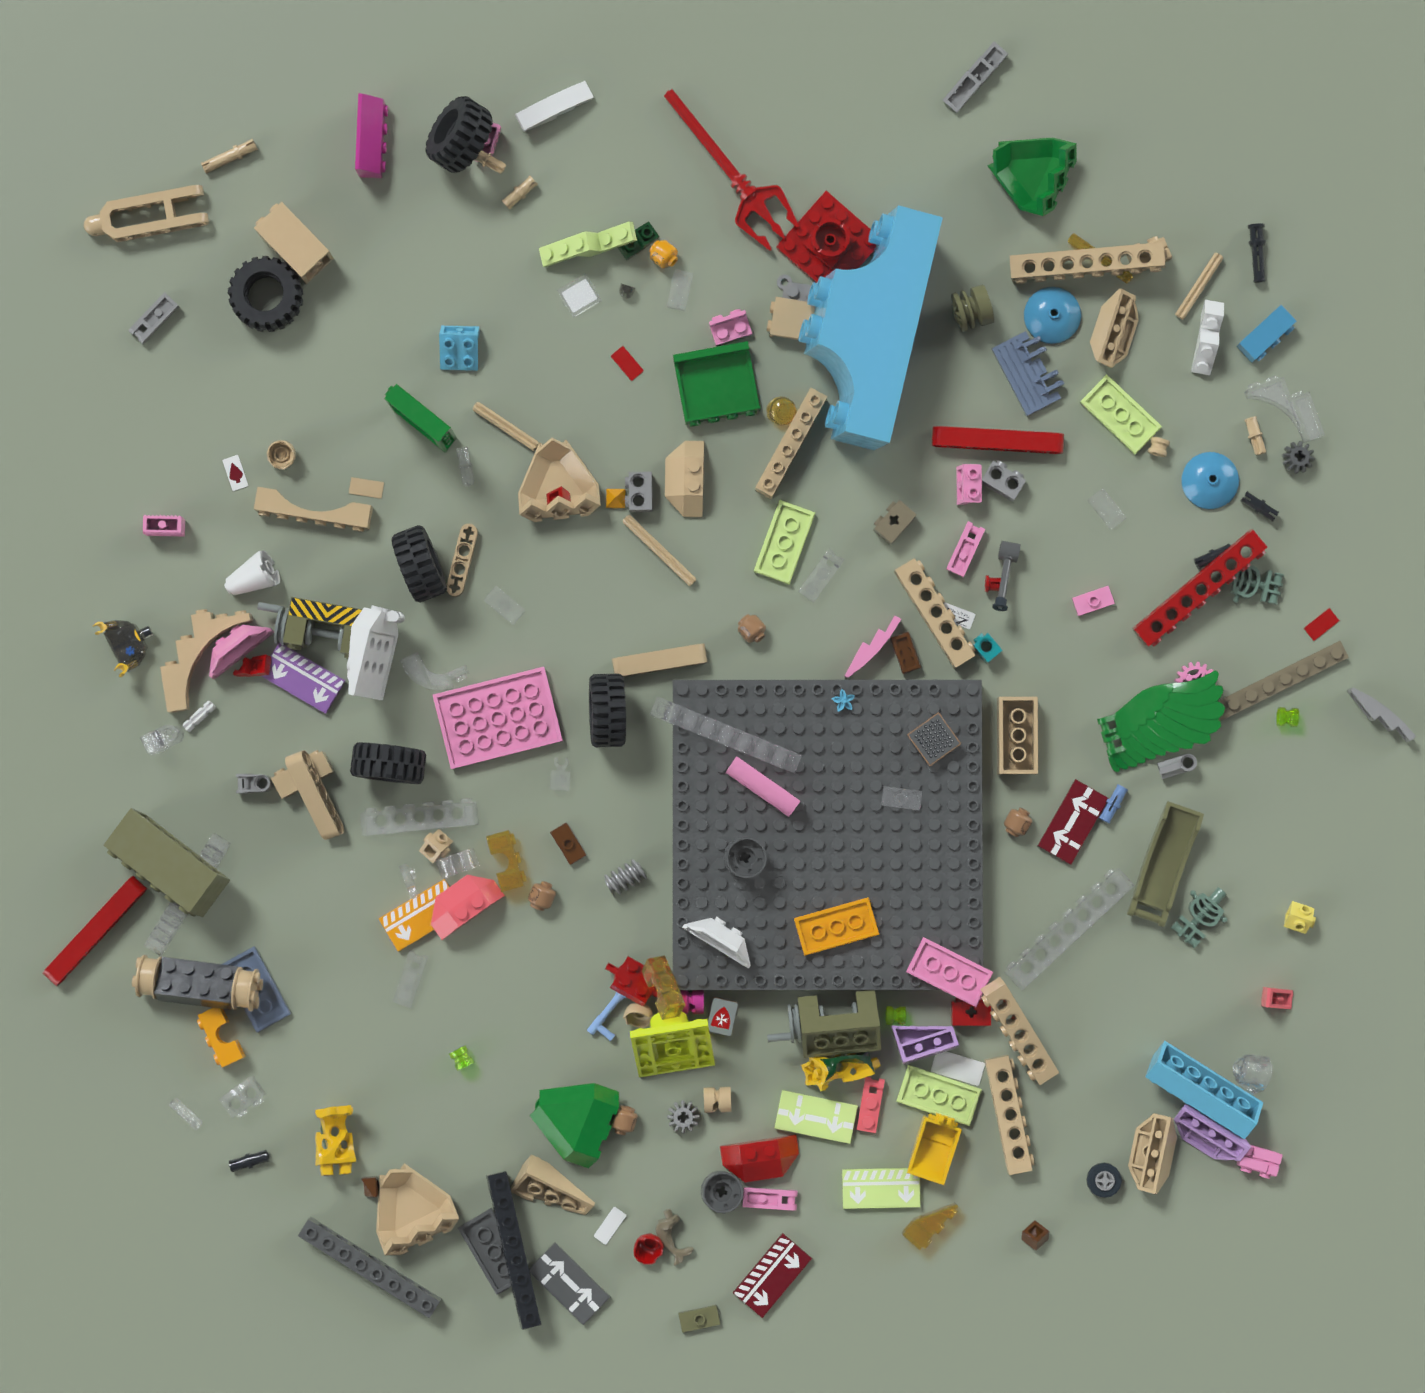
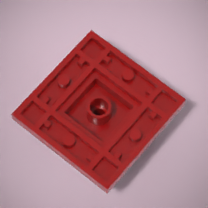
[776,190,876,283]

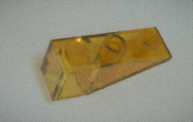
[901,1203,958,1250]

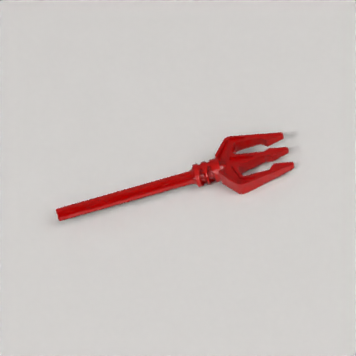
[664,89,800,251]

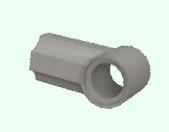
[1157,754,1197,779]

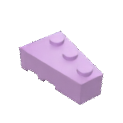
[891,1026,959,1065]

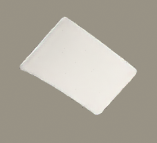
[594,1207,626,1245]

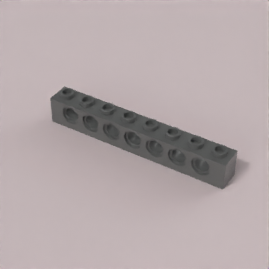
[298,1217,442,1318]

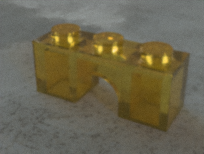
[486,830,527,892]
[642,955,685,1020]

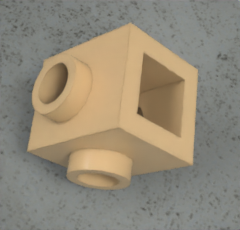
[419,829,453,863]

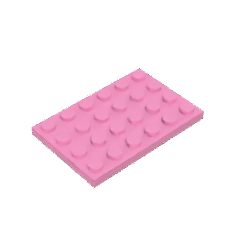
[433,667,563,769]

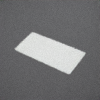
[931,1051,985,1086]

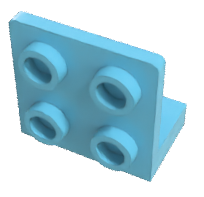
[439,325,479,371]

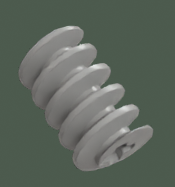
[604,859,647,897]

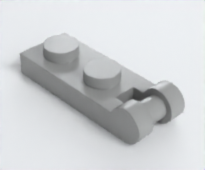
[129,292,180,345]

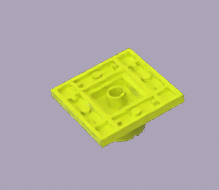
[630,1010,715,1078]

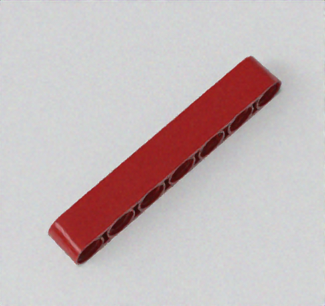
[932,426,1064,454]
[42,876,147,987]

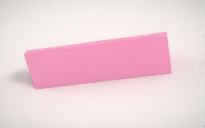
[725,756,800,817]

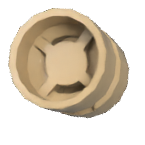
[704,1087,731,1113]

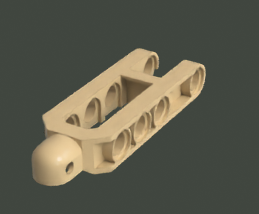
[84,185,209,242]

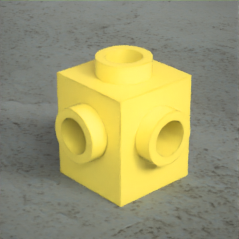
[1284,901,1316,934]

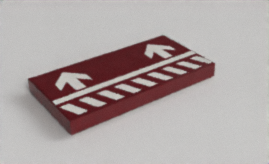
[733,1233,812,1318]

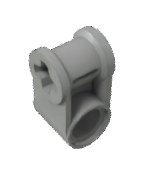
[236,774,274,794]

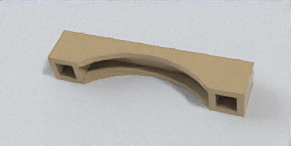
[254,487,373,532]

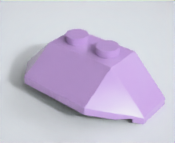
[1174,1105,1251,1161]

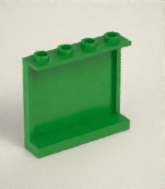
[673,341,761,427]

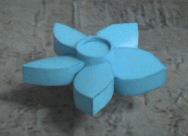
[832,689,855,712]

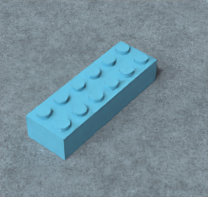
[1145,1041,1263,1139]

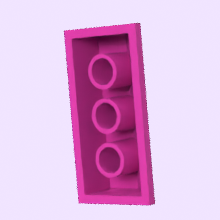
[355,93,388,178]

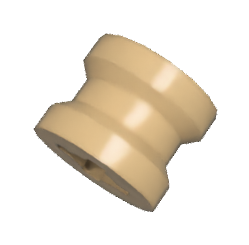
[1148,437,1170,457]

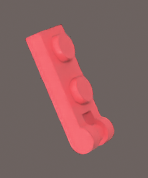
[856,1077,885,1133]

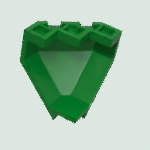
[988,137,1077,216]
[529,1083,619,1169]

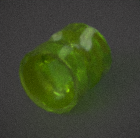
[1276,707,1299,727]
[885,1006,906,1025]
[449,1045,474,1071]

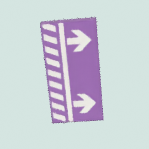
[262,642,346,714]

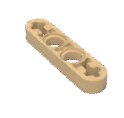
[447,524,478,597]

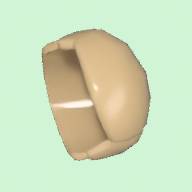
[267,440,296,469]
[623,1003,653,1028]

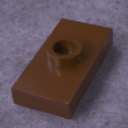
[890,632,921,674]
[550,822,586,865]

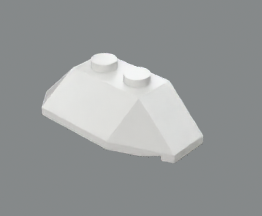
[682,917,751,969]

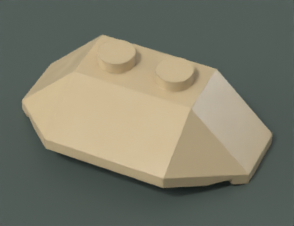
[1090,289,1138,368]
[665,441,704,517]
[1128,1113,1177,1194]

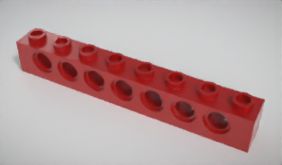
[1132,529,1268,647]

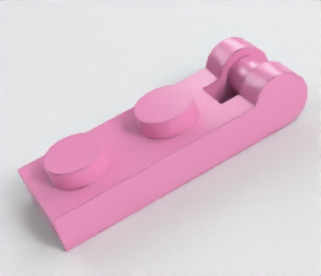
[946,521,985,577]
[742,1187,798,1210]

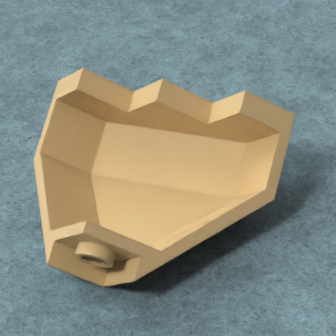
[518,438,601,522]
[376,1163,459,1256]

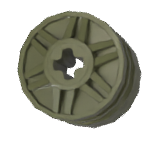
[951,284,994,332]

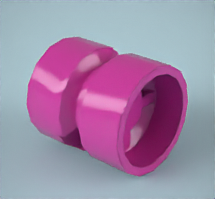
[677,990,704,1014]

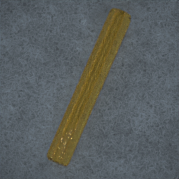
[1068,233,1133,284]

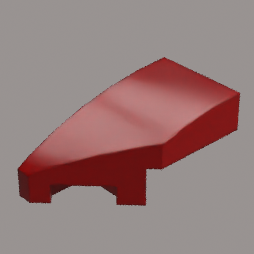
[233,654,271,677]

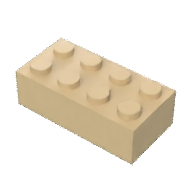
[997,697,1038,775]

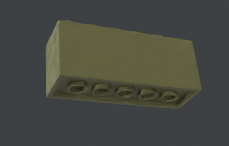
[103,808,230,917]

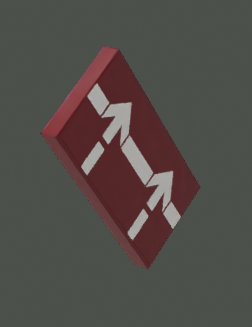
[1037,779,1109,865]

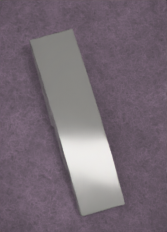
[943,41,1009,113]
[1347,688,1416,742]

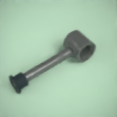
[992,540,1021,611]

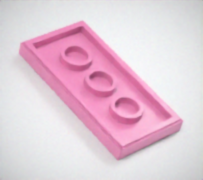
[906,937,993,1007]

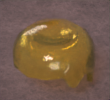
[766,396,797,425]

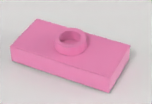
[1072,586,1115,616]

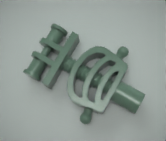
[1219,565,1284,605]
[1170,887,1227,948]

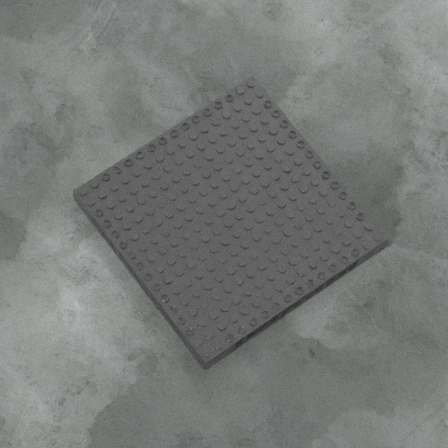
[673,680,983,990]

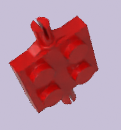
[605,956,666,1006]

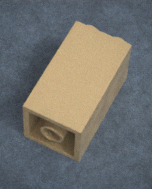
[254,202,334,284]

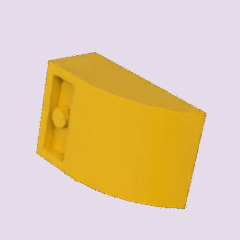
[907,1113,962,1185]

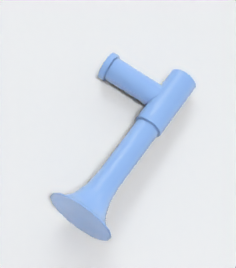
[587,992,627,1041]

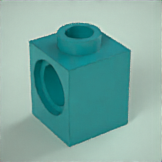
[973,633,1003,664]

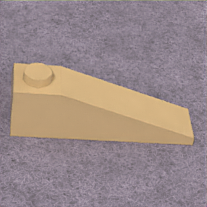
[510,1154,595,1215]

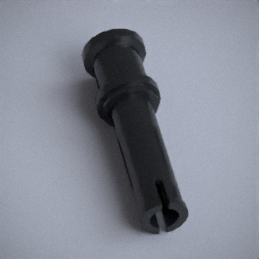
[1247,223,1266,283]

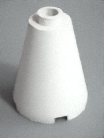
[224,550,280,595]

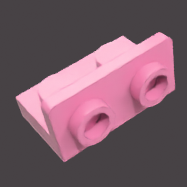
[709,309,752,346]
[956,464,982,505]

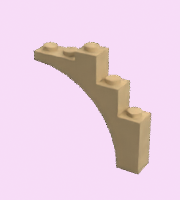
[160,609,253,713]

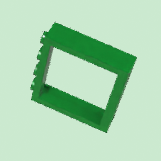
[384,384,457,452]

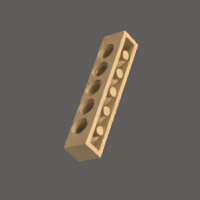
[755,388,828,499]
[894,558,976,669]
[980,977,1059,1085]
[984,1055,1035,1175]

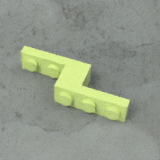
[539,222,637,267]

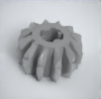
[667,1100,700,1133]

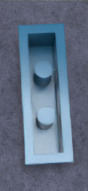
[1236,305,1297,363]

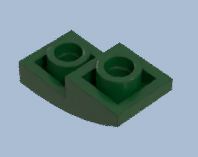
[617,221,660,261]

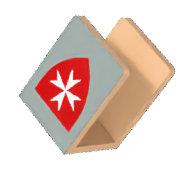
[708,997,738,1036]

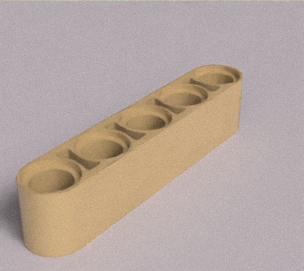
[612,644,708,677]
[285,750,344,840]

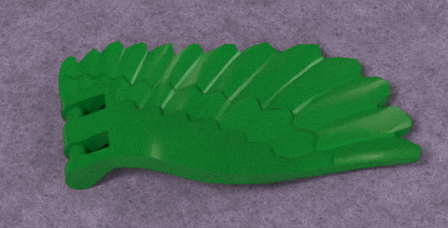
[1097,670,1225,772]

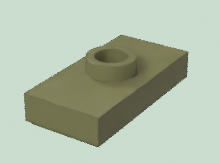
[678,1305,720,1333]

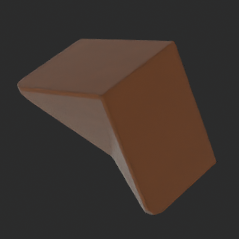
[361,1176,379,1197]
[1021,1220,1050,1251]

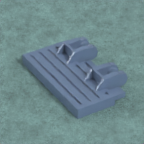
[991,331,1064,417]

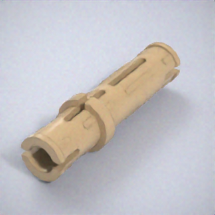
[201,139,258,174]

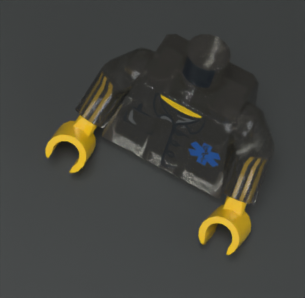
[93,620,154,677]

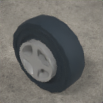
[1086,1163,1122,1198]

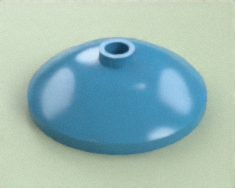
[1024,287,1081,344]
[1181,452,1239,509]

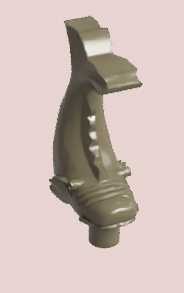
[656,1209,693,1266]

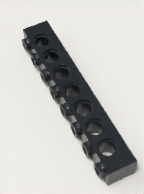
[486,1171,541,1330]

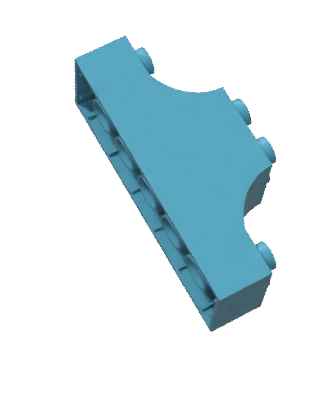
[798,205,943,450]

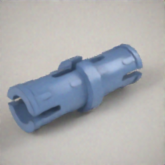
[1099,784,1128,824]

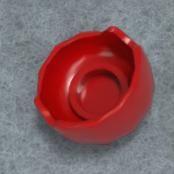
[633,1233,664,1265]

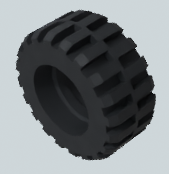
[425,96,493,173]
[228,256,304,332]
[391,525,447,603]
[589,673,626,748]
[350,742,427,784]

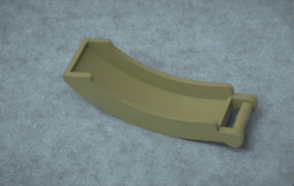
[1127,801,1204,927]

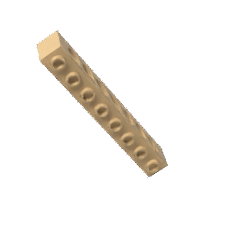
[1010,242,1165,284]

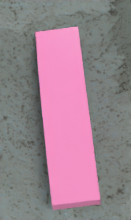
[844,616,901,679]

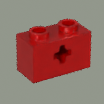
[951,998,991,1026]

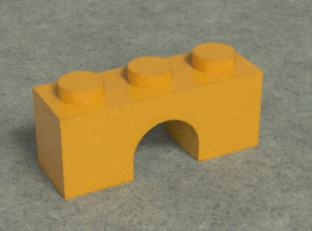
[197,1008,246,1068]

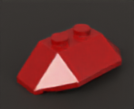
[720,1134,799,1182]

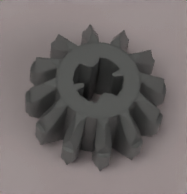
[1282,441,1315,474]

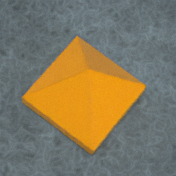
[606,489,626,508]

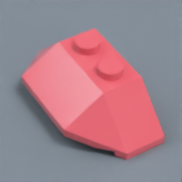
[431,875,505,940]

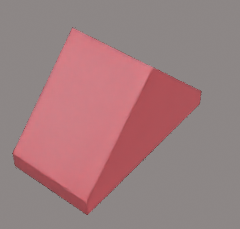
[1261,987,1293,1009]

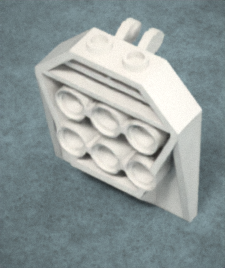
[347,605,405,700]

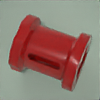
[985,575,1001,592]

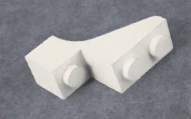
[1191,300,1224,375]

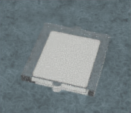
[557,273,602,318]

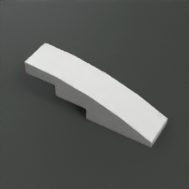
[515,81,594,132]

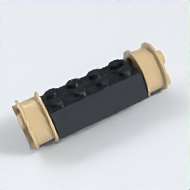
[132,955,263,1012]

